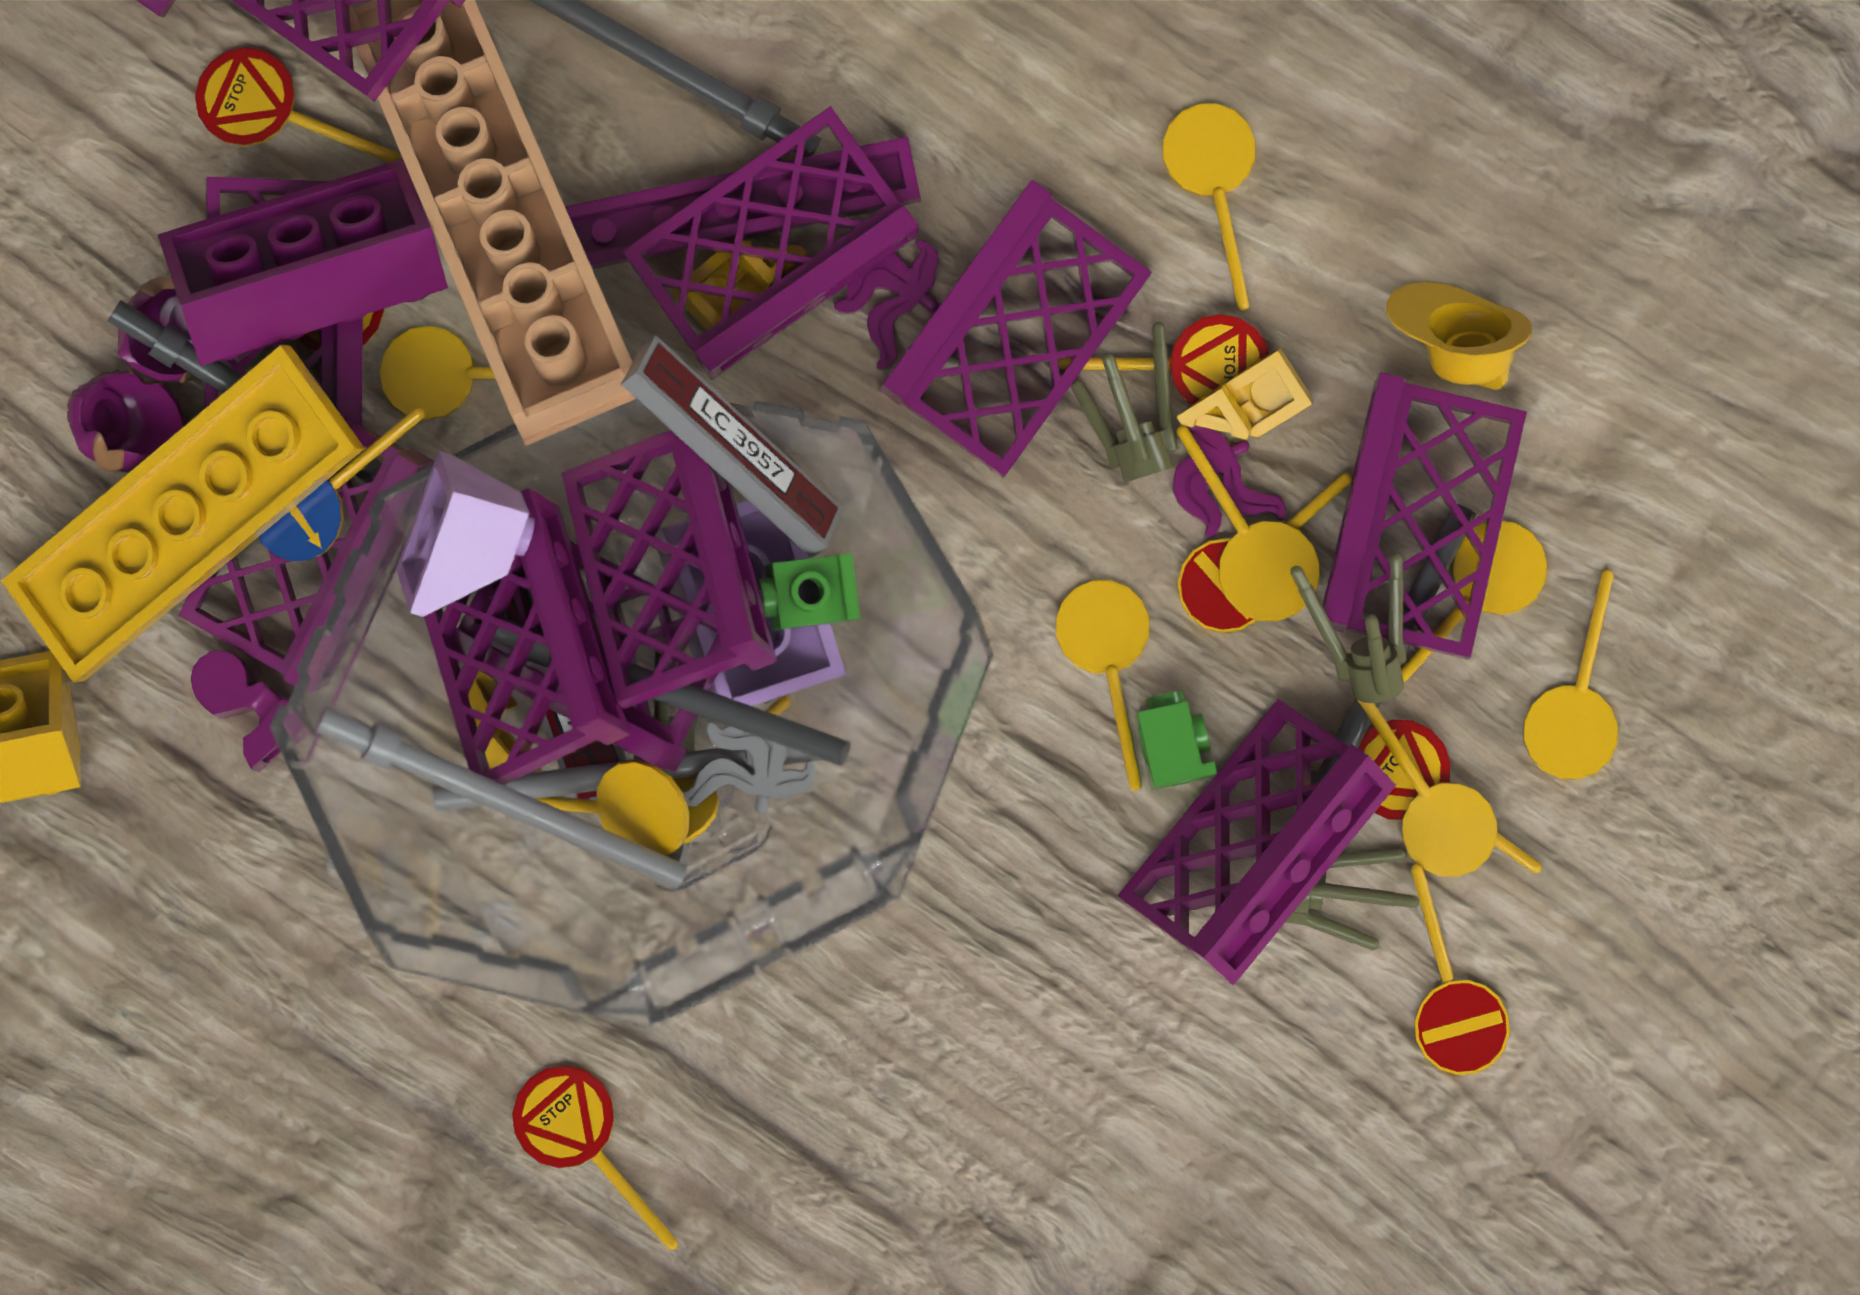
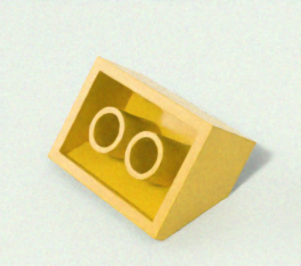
[0,651,81,803]

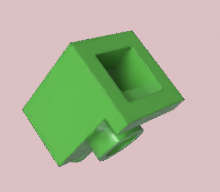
[757,553,861,631]
[1135,691,1217,791]

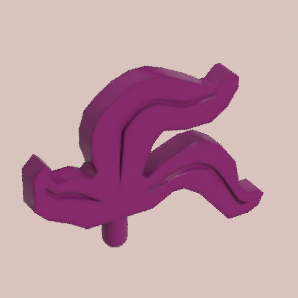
[834,240,939,371]
[1173,425,1286,538]

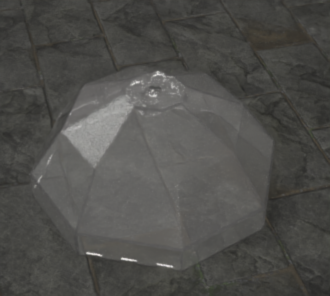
[270,399,994,1029]

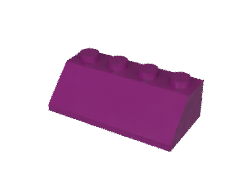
[157,158,448,366]

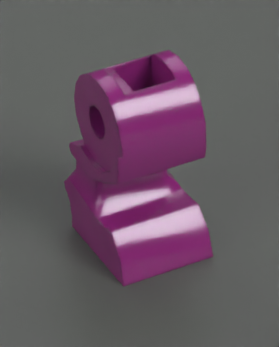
[191,650,306,773]

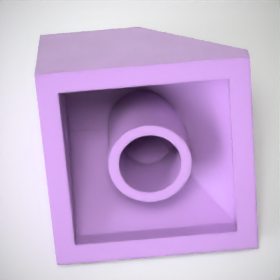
[396,451,534,617]

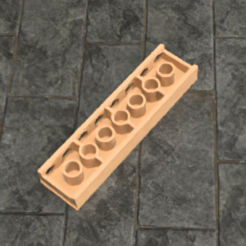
[349,0,636,446]

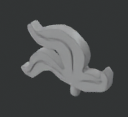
[681,721,816,815]

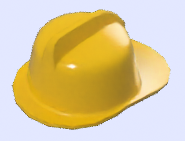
[1386,282,1532,390]

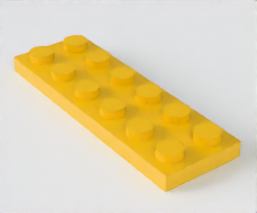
[1,345,365,683]

